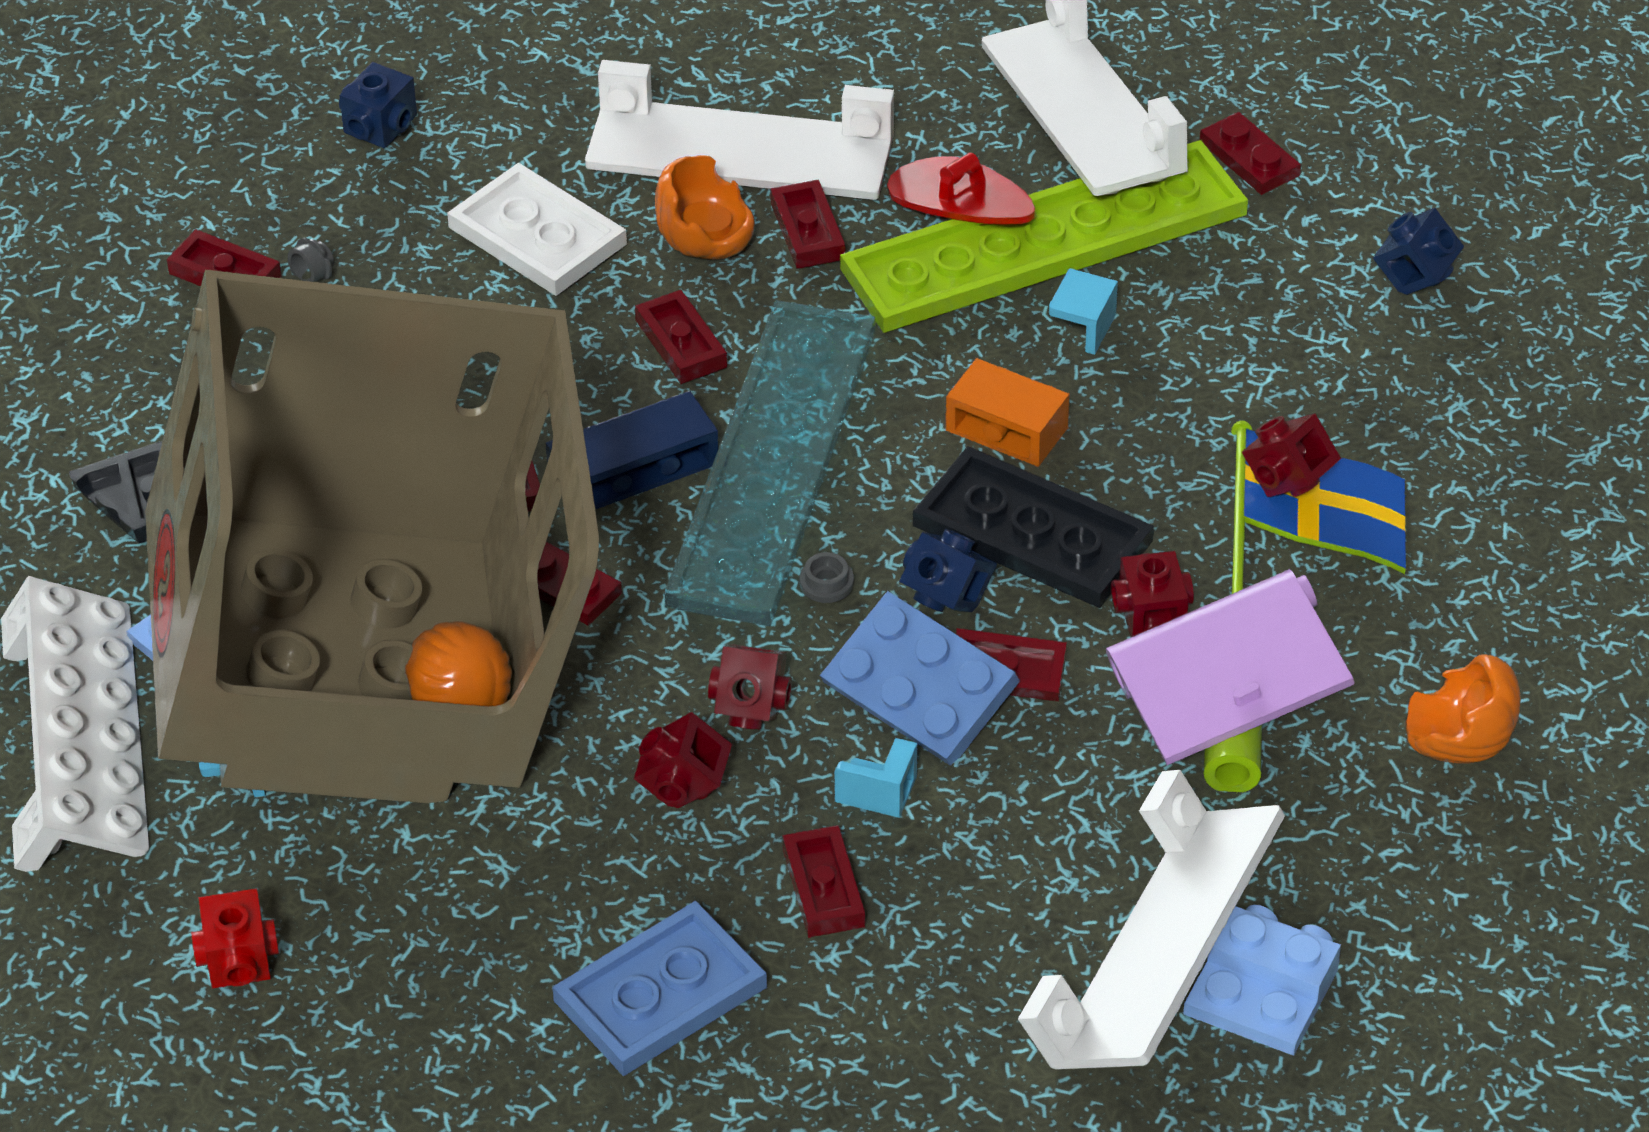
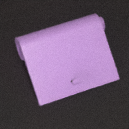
[1106,569,1354,765]

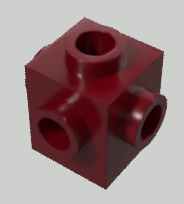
[1242,413,1341,497]
[1111,551,1194,637]
[708,644,792,729]
[633,712,732,808]

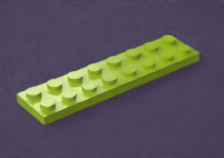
[840,140,1248,333]

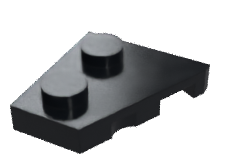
[69,441,162,544]

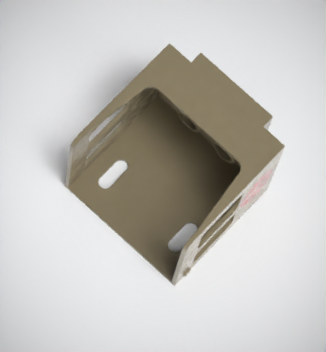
[145,270,599,803]

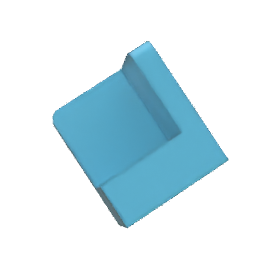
[1049,268,1118,355]
[834,738,917,818]

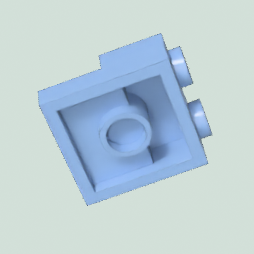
[1183,905,1341,1056]

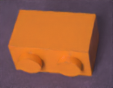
[946,358,1070,467]

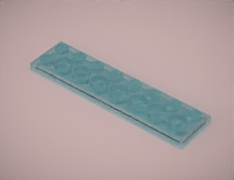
[664,300,875,627]

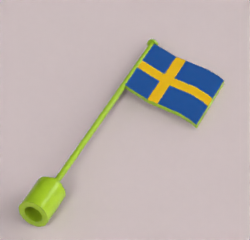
[1204,420,1406,792]

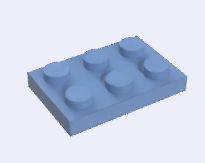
[820,591,1020,766]
[553,900,767,1076]

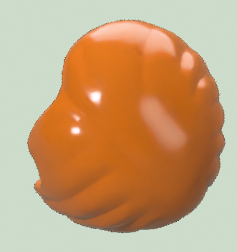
[655,155,755,260]
[405,621,512,707]
[1406,654,1521,763]

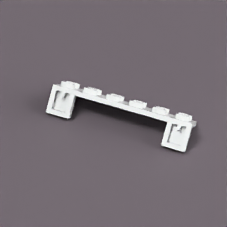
[982,0,1187,196]
[585,60,894,200]
[1,576,149,872]
[1018,770,1285,1069]

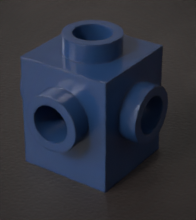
[339,62,417,149]
[1373,208,1464,295]
[899,529,997,613]

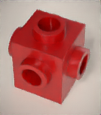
[191,888,279,989]

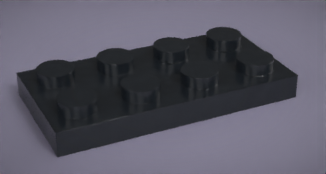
[913,446,1154,608]

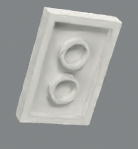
[447,163,627,296]

